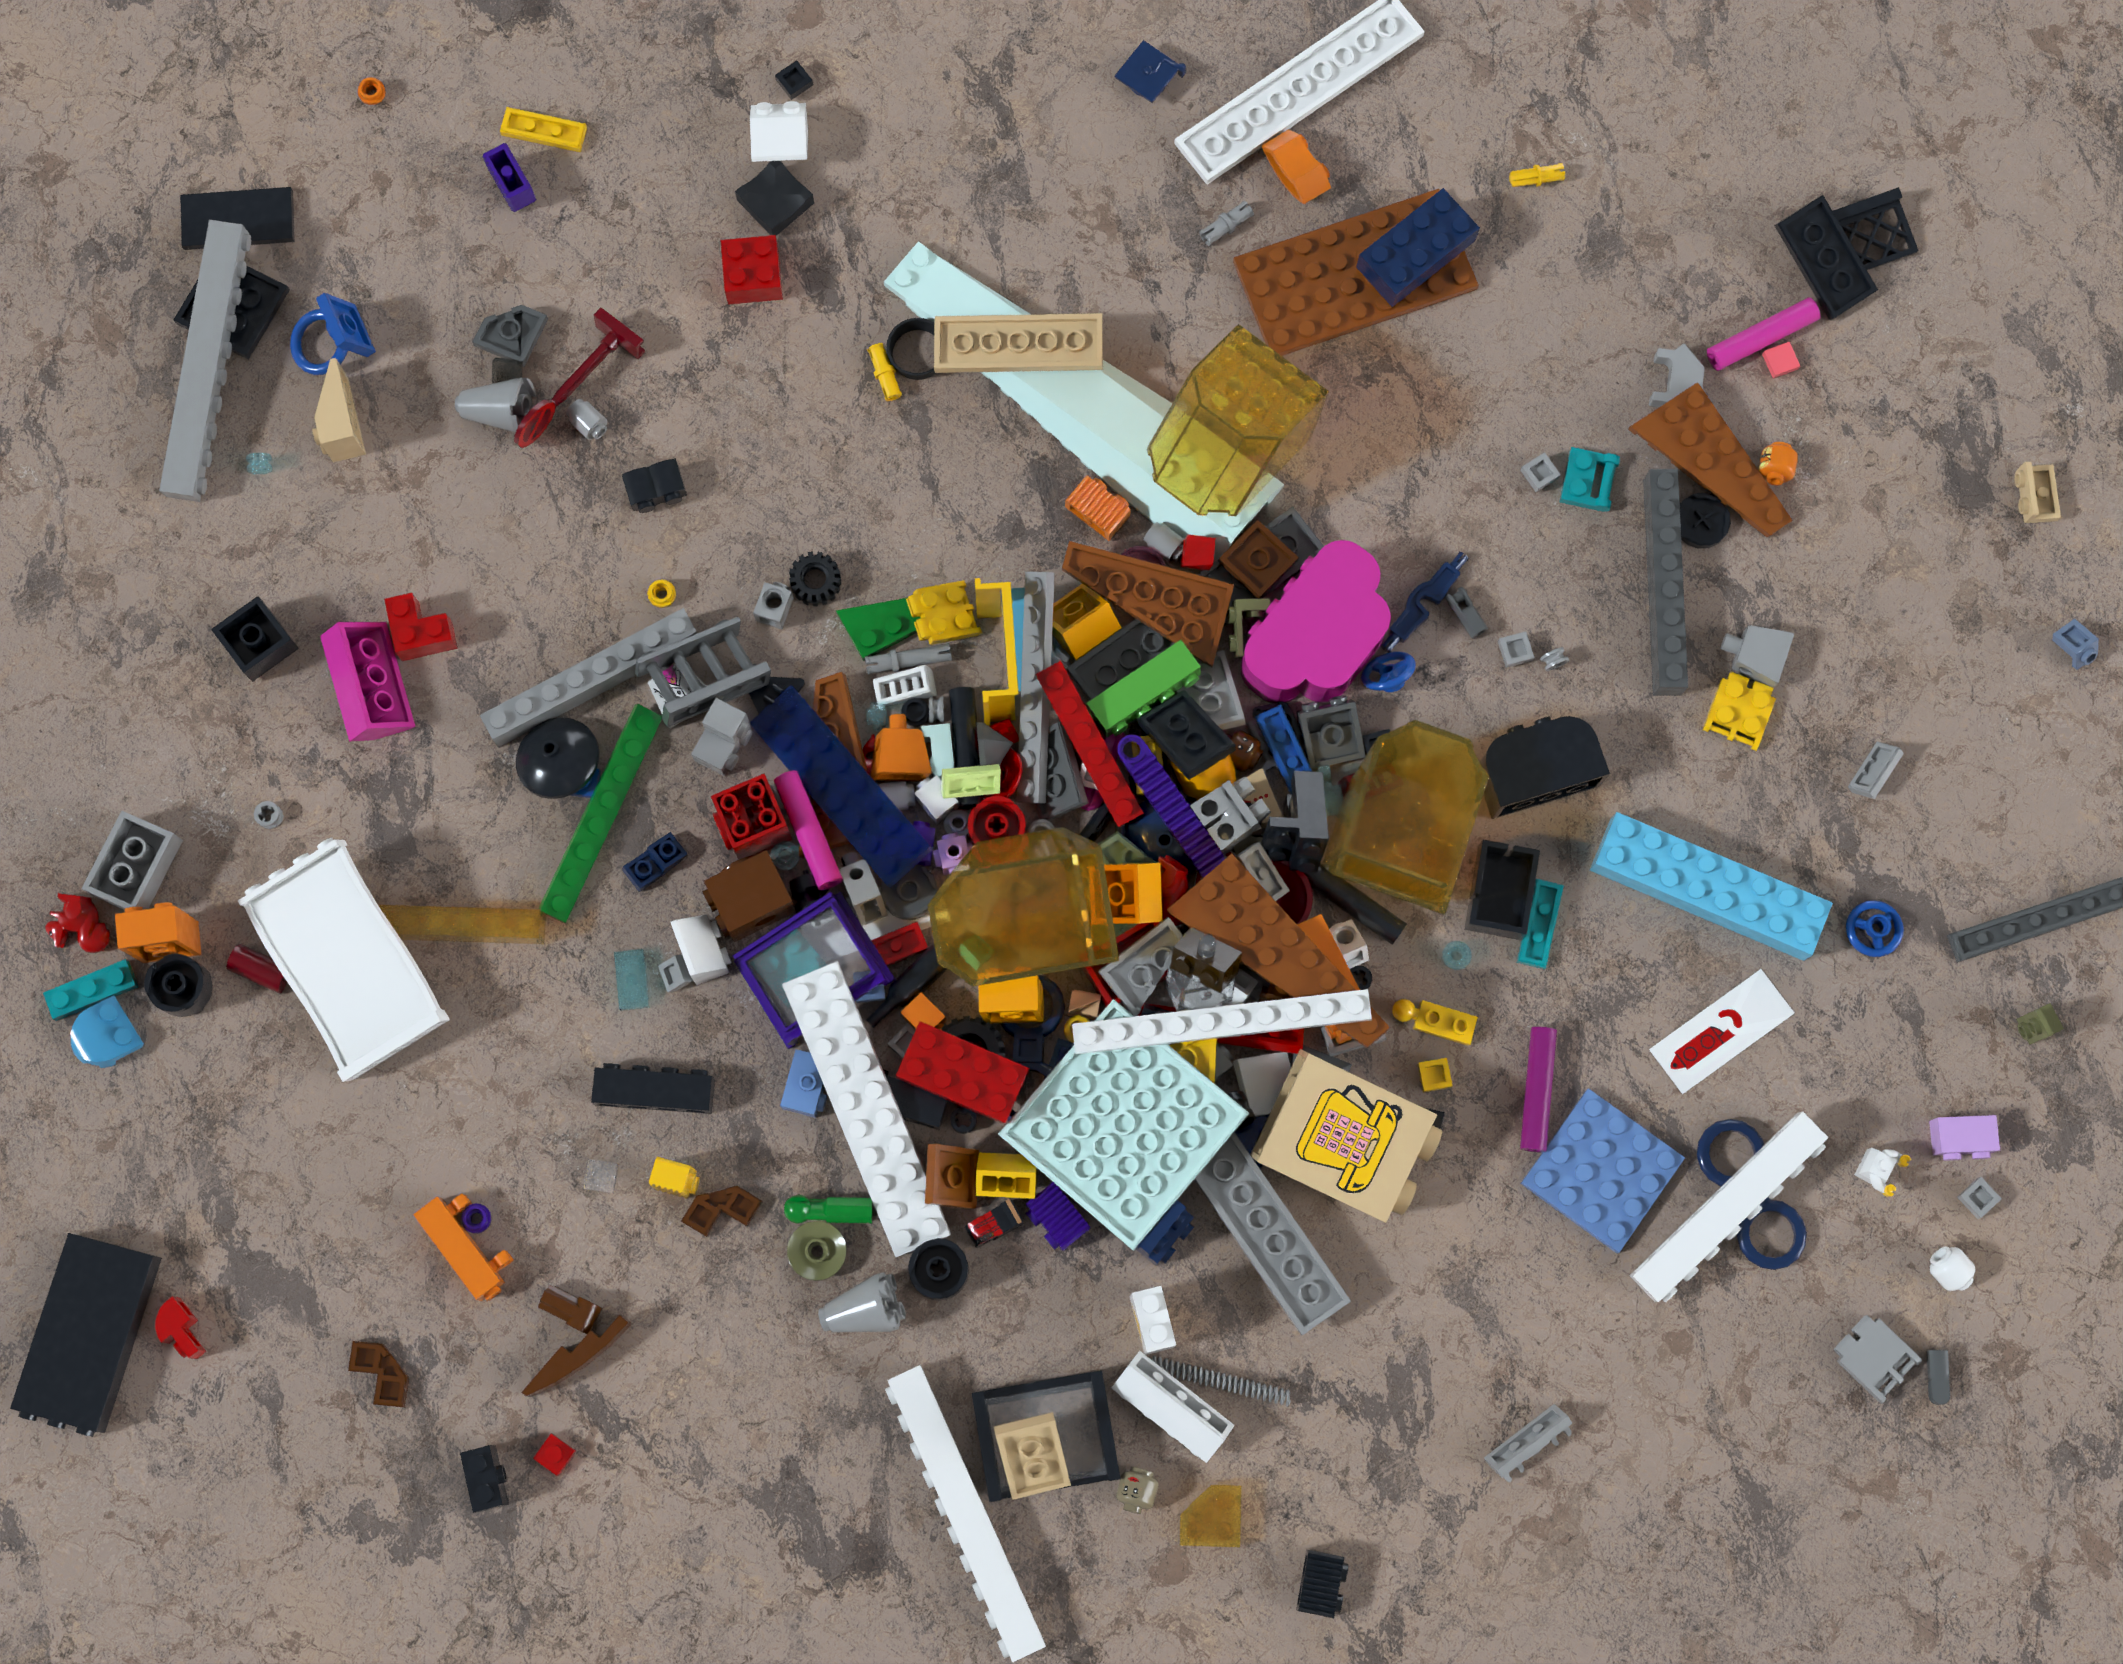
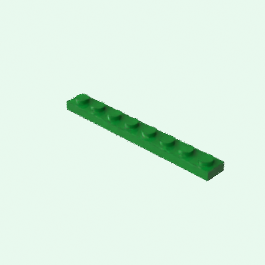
[537,704,662,923]

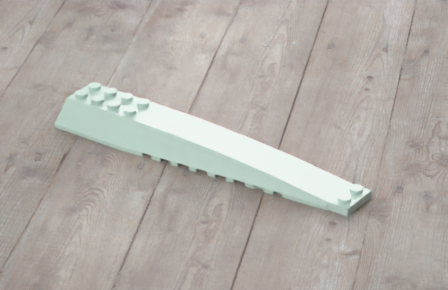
[884,241,1284,563]

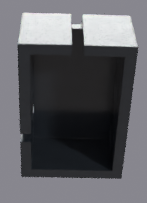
[1464,840,1540,940]

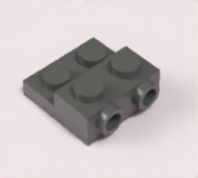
[1296,696,1366,769]

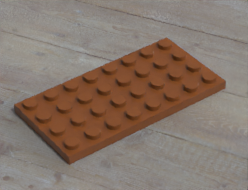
[1233,188,1479,359]

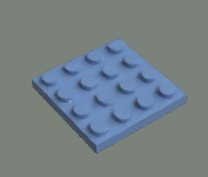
[1520,1088,1685,1254]

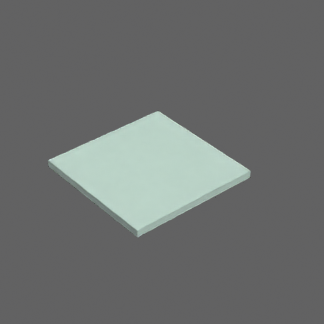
[998,999,1249,1251]

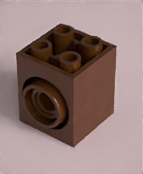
[702,850,796,943]

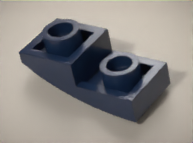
[622,832,688,892]

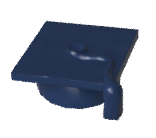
[1114,40,1186,103]

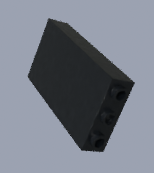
[10,1233,162,1437]

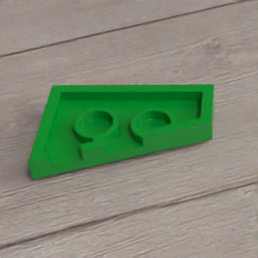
[836,598,921,661]

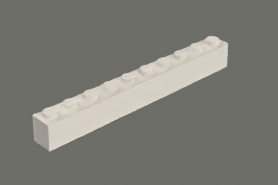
[885,1365,1046,1662]

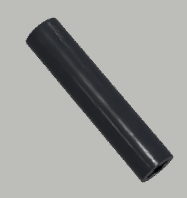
[949,687,984,809]
[1305,863,1407,945]

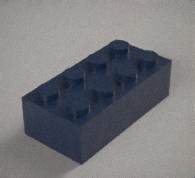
[1356,188,1480,307]

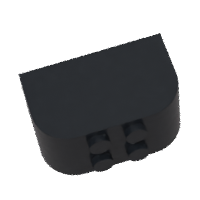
[1477,716,1610,819]

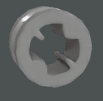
[1540,647,1569,671]
[929,697,944,723]
[254,801,284,829]

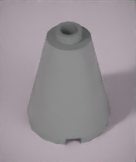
[455,377,536,433]

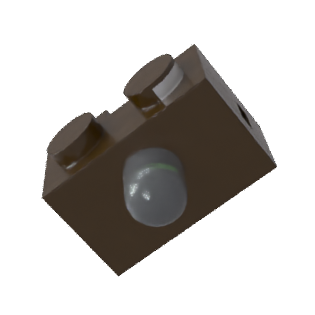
[1170,927,1242,993]

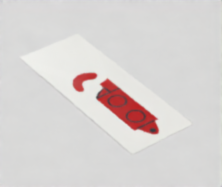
[1649,969,1794,1094]

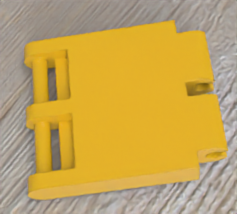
[906,580,982,645]
[1702,671,1776,751]

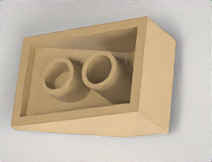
[312,358,366,463]

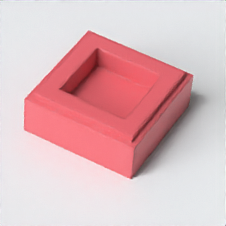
[1762,342,1800,378]

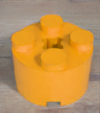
[1171,754,1236,801]

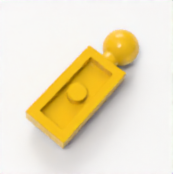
[1392,999,1478,1046]

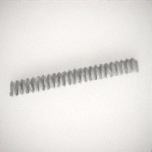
[1151,1355,1291,1407]

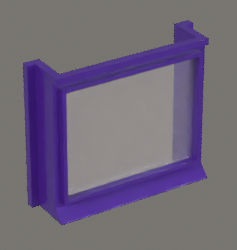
[733,892,896,1049]

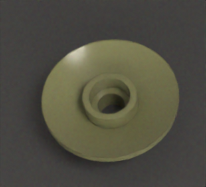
[787,1221,846,1281]

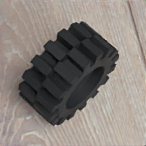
[789,551,841,606]

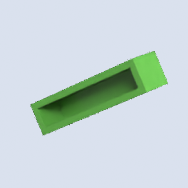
[1086,640,1201,738]

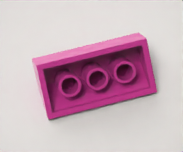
[320,622,415,742]

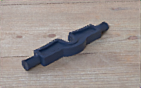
[1381,552,1469,653]

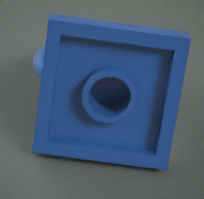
[290,293,376,375]

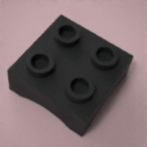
[735,161,814,236]

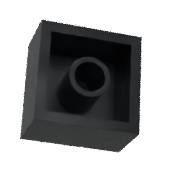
[211,596,299,682]

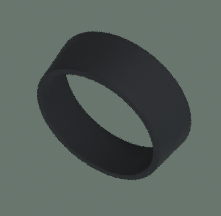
[886,318,936,380]

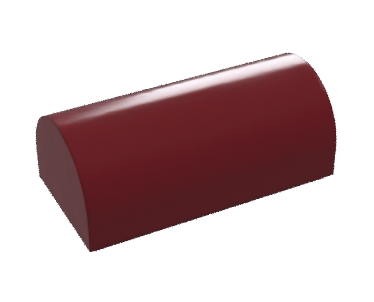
[226,944,287,994]

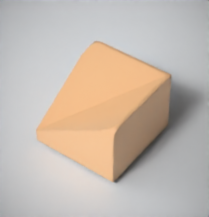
[1068,990,1101,1020]

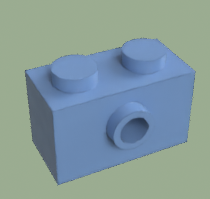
[780,1049,827,1118]

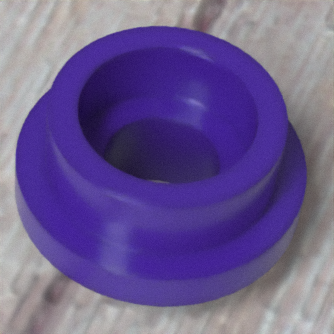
[461,1203,492,1233]

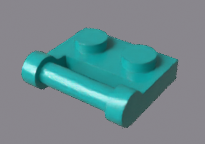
[1559,447,1620,512]

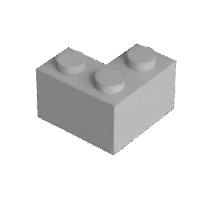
[691,698,753,776]

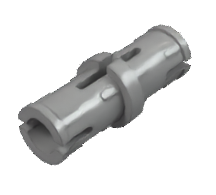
[1199,201,1254,246]

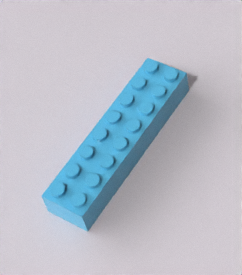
[1590,812,1833,961]

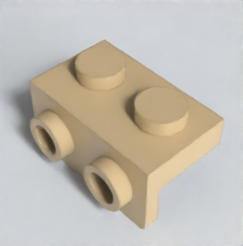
[2014,461,2061,523]

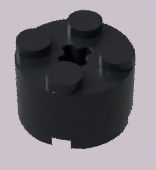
[144,954,213,1017]
[908,1238,969,1301]

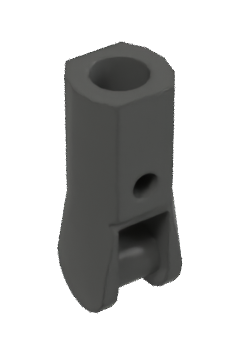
[1445,587,1488,639]
[1927,1350,1950,1405]

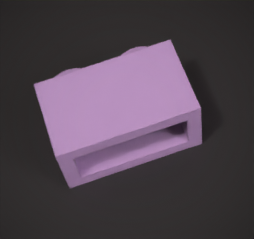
[1929,1115,2000,1161]

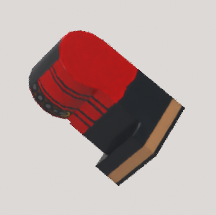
[964,1198,1024,1248]

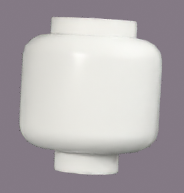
[1930,1247,1975,1291]

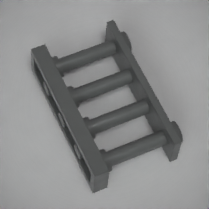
[635,617,771,728]

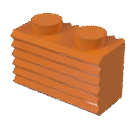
[1065,475,1131,541]

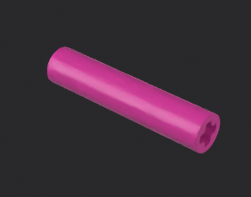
[1707,297,1820,371]
[774,770,843,890]

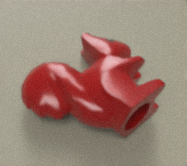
[1158,855,1188,926]
[45,893,110,953]

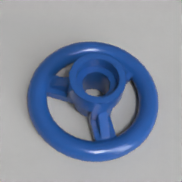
[1361,652,1416,692]
[1846,900,1904,957]

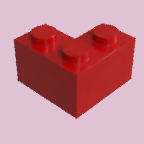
[384,593,458,661]

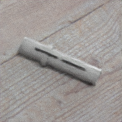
[865,643,952,675]

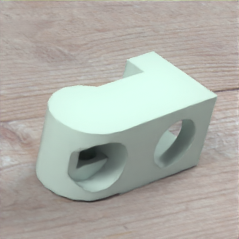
[921,723,954,781]

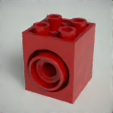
[711,773,793,860]

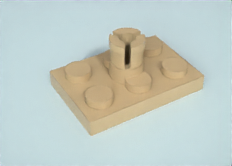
[994,1412,1071,1500]

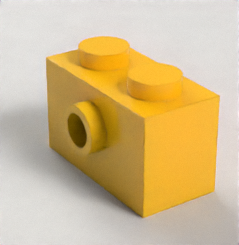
[976,1152,1037,1199]

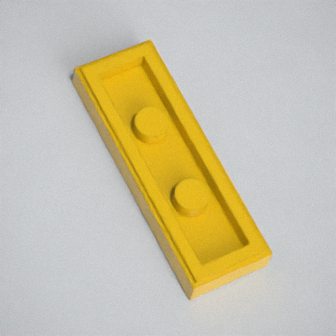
[500,107,587,153]

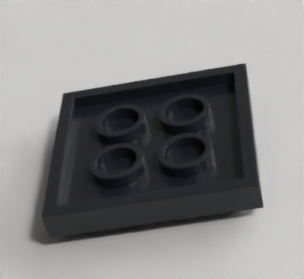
[173,266,290,360]

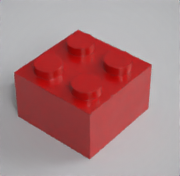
[720,235,783,305]

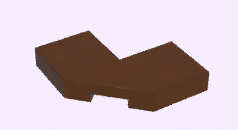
[681,1186,763,1237]
[348,1341,409,1408]

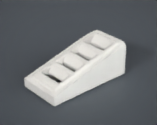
[873,665,937,707]

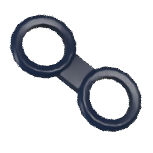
[1001,974,1065,1121]
[1697,1119,1807,1270]

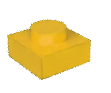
[1417,1058,1453,1093]

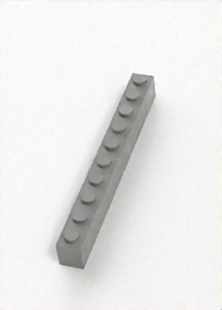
[159,220,251,502]

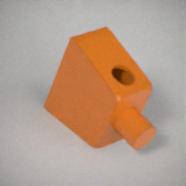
[871,714,931,782]

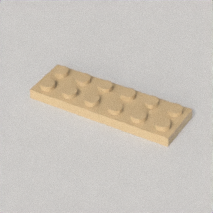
[934,313,1103,373]

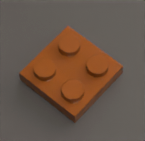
[925,1144,979,1209]

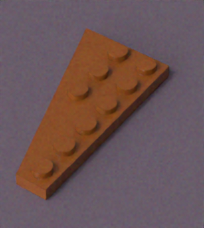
[1628,382,1793,537]
[1062,541,1234,668]
[798,672,881,859]

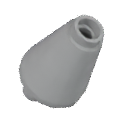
[818,1272,906,1332]

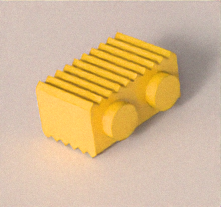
[649,1157,700,1199]

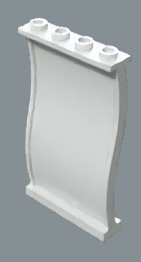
[238,838,450,1082]

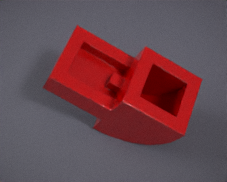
[155,1296,206,1359]

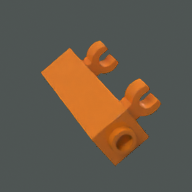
[413,1193,514,1301]

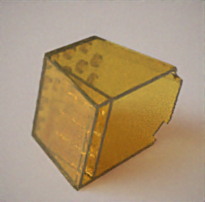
[1147,324,1329,516]
[1322,720,1489,915]
[928,827,1119,987]

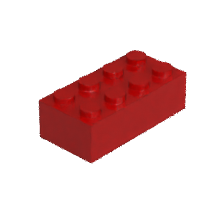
[896,1021,1029,1125]

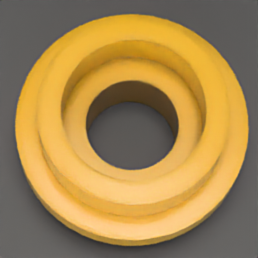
[647,579,676,608]

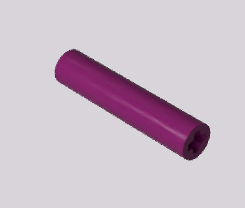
[1520,1027,1557,1153]

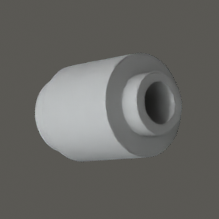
[566,399,608,440]
[1143,522,1184,563]
[873,781,915,812]

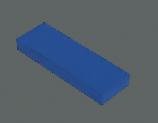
[1254,705,1312,795]

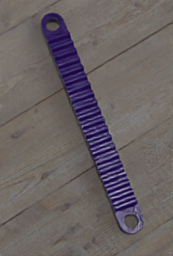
[1117,735,1226,879]

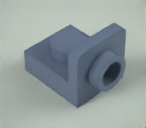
[2052,619,2099,670]

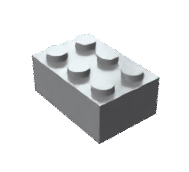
[81,811,183,910]

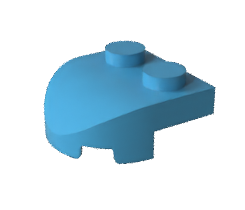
[70,995,144,1068]

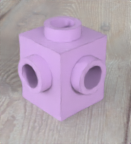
[933,833,976,877]

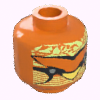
[1758,442,1798,486]

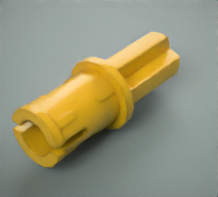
[1509,163,1565,187]

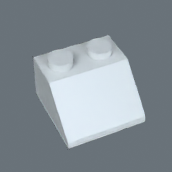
[750,101,808,162]
[670,915,732,985]

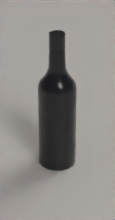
[866,938,958,1028]

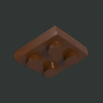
[1218,520,1299,599]

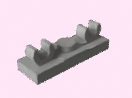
[1484,1404,1572,1482]

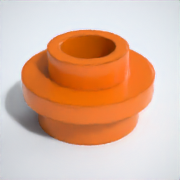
[358,77,386,105]

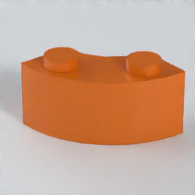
[1261,129,1331,204]

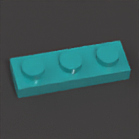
[43,959,138,1021]

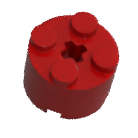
[968,796,1026,860]

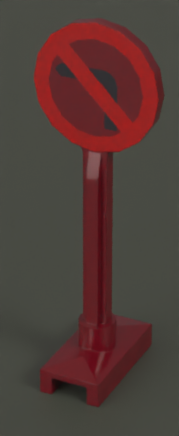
[514,307,645,448]

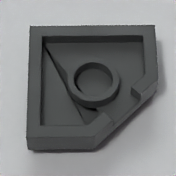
[472,305,548,367]

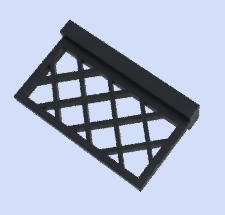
[1833,187,1919,270]

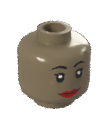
[1116,1467,1159,1514]

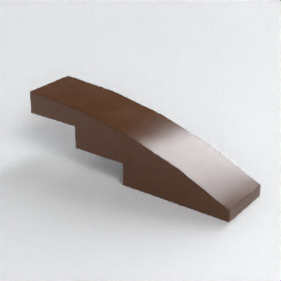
[521,1315,632,1397]

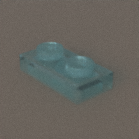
[614,949,650,1011]

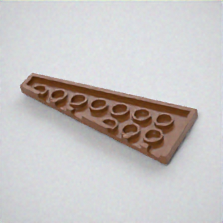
[1167,854,1390,1048]

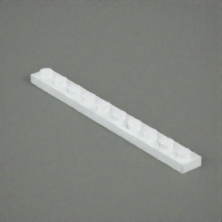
[1072,989,1372,1055]

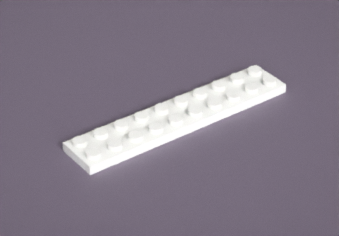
[1174,0,1425,185]
[782,961,951,1257]

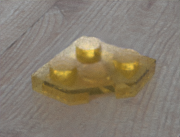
[1179,1485,1242,1548]

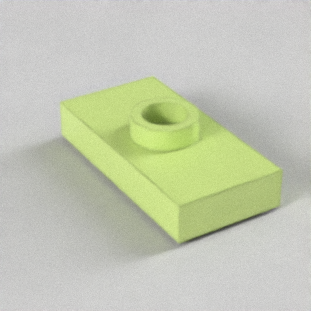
[941,764,1001,799]

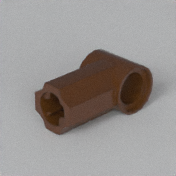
[538,1284,603,1334]

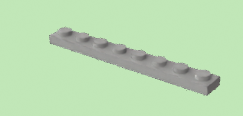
[1017,572,1055,803]

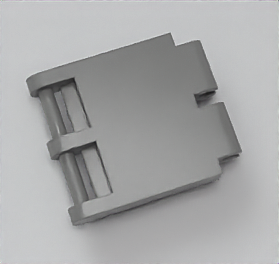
[1833,1315,1922,1404]

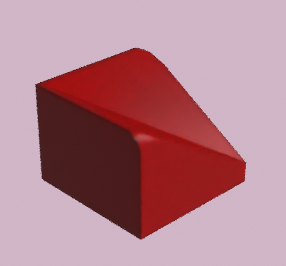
[1181,534,1216,571]

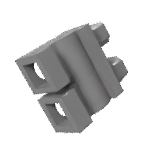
[1190,777,1271,855]

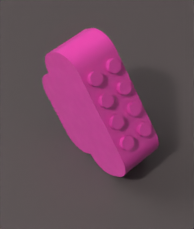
[1241,540,1391,703]

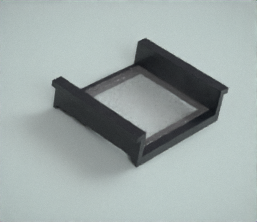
[972,1370,1121,1502]

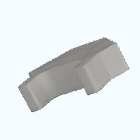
[1649,344,1705,407]

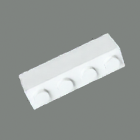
[1111,1351,1235,1463]

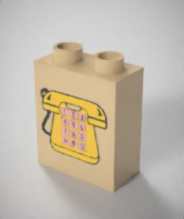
[1250,1049,1442,1223]

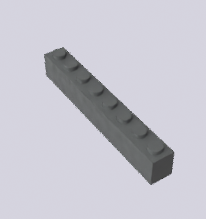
[1643,469,1688,696]

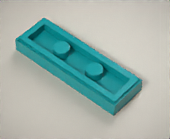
[1516,878,1564,970]

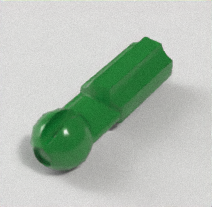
[784,1194,873,1224]

